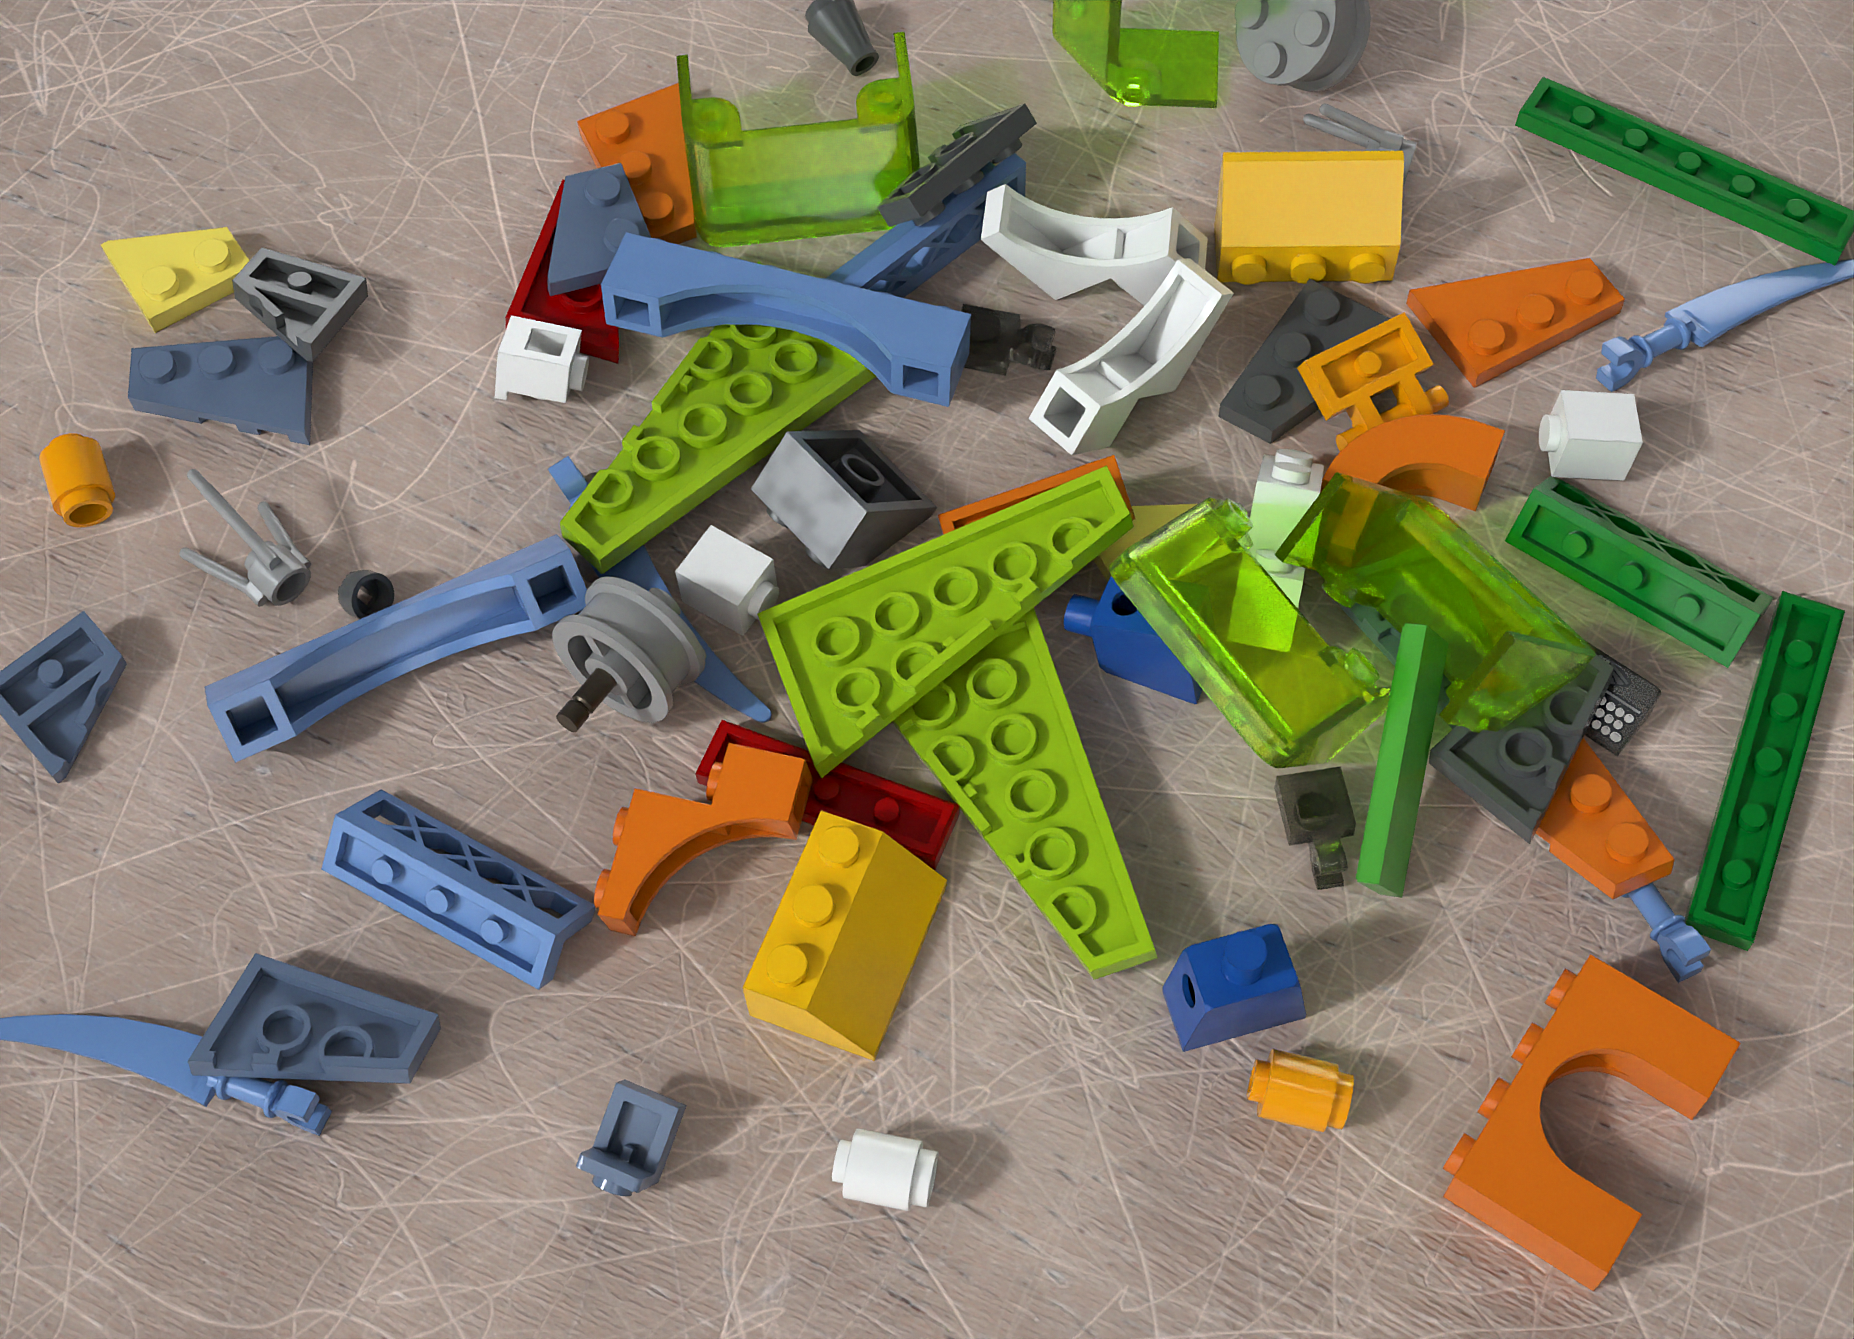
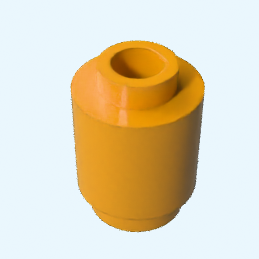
[39,433,115,527]
[1247,1049,1354,1132]

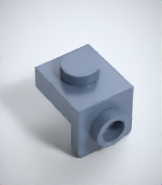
[576,1080,687,1196]

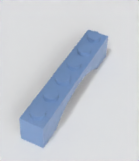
[601,232,971,407]
[204,534,587,763]

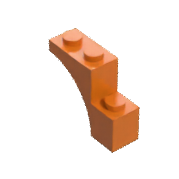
[594,743,813,936]

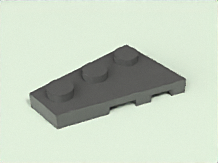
[877,103,1037,227]
[1218,278,1390,444]
[1429,630,1614,844]

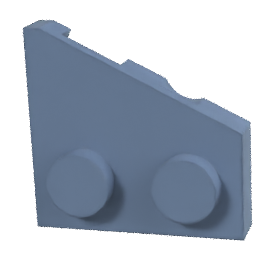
[548,163,651,296]
[0,611,127,783]

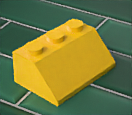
[1214,151,1404,285]
[742,810,947,1061]

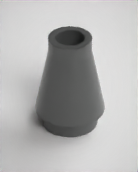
[805,0,879,76]

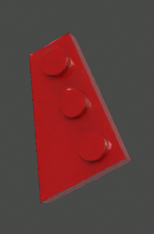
[505,179,619,364]

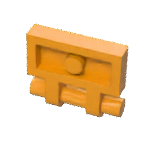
[1297,312,1449,452]

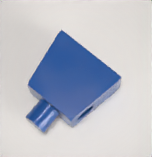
[1064,573,1218,704]
[1162,924,1306,1052]

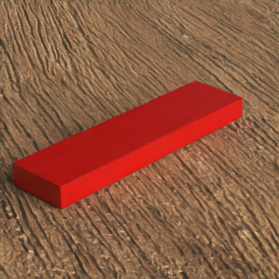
[695,720,960,870]

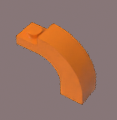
[1314,414,1505,575]

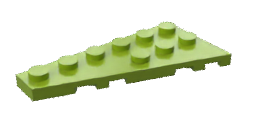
[560,260,876,574]
[757,466,1134,778]
[892,608,1158,980]

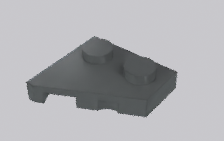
[232,247,368,362]

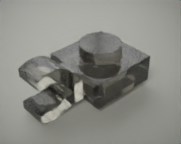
[961,304,1057,376]
[1274,766,1356,890]

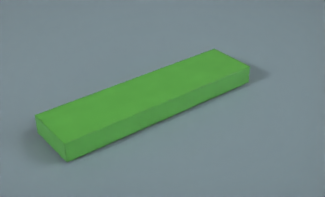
[1356,623,1449,898]

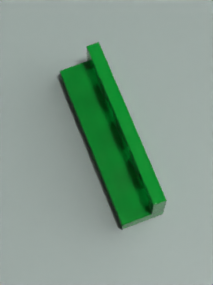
[1505,476,1774,668]

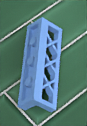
[827,153,1026,298]
[321,789,596,990]

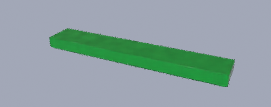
[1515,77,1854,266]
[1685,591,1845,951]

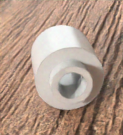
[832,1128,939,1211]

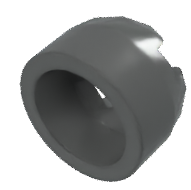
[338,570,394,619]

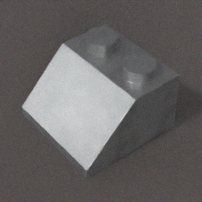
[751,430,937,570]

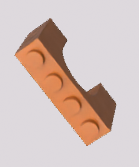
[1443,954,1741,1291]

